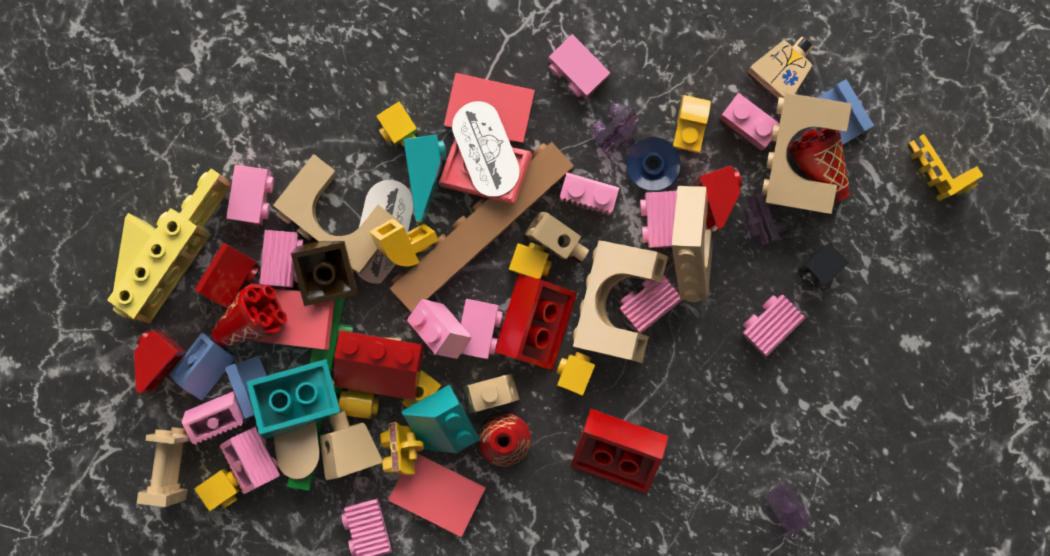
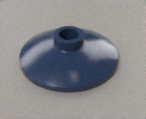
[626,137,681,191]

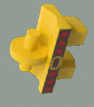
[380,422,424,476]

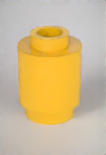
[339,389,379,419]

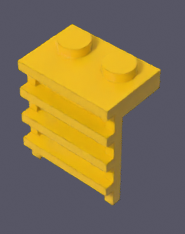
[909,134,983,201]

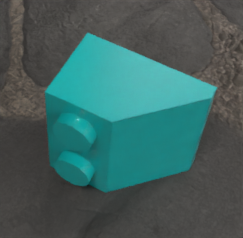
[401,385,480,453]

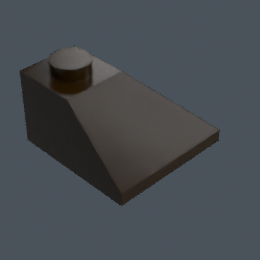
[291,241,358,306]

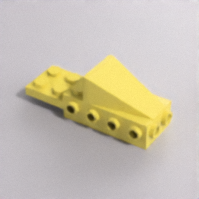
[108,169,232,324]

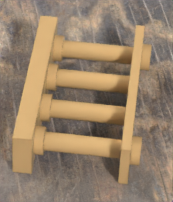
[137,427,191,507]

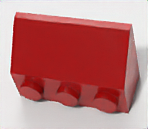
[693,165,743,235]
[495,274,577,370]
[334,330,425,401]
[570,409,668,494]

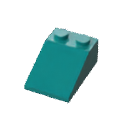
[404,134,447,225]
[246,359,341,439]

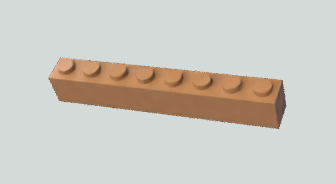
[390,142,574,312]

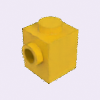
[377,102,418,146]
[509,243,552,279]
[556,352,595,395]
[401,369,442,408]
[195,469,241,511]

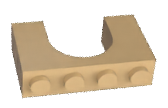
[762,93,852,214]
[273,154,401,274]
[672,186,713,302]
[573,240,668,363]

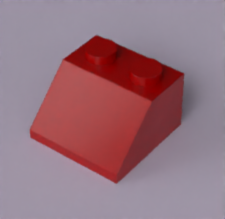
[195,243,259,308]
[134,330,186,394]

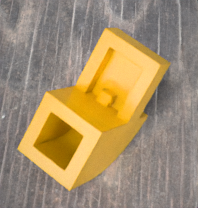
[673,95,710,153]
[370,219,438,266]

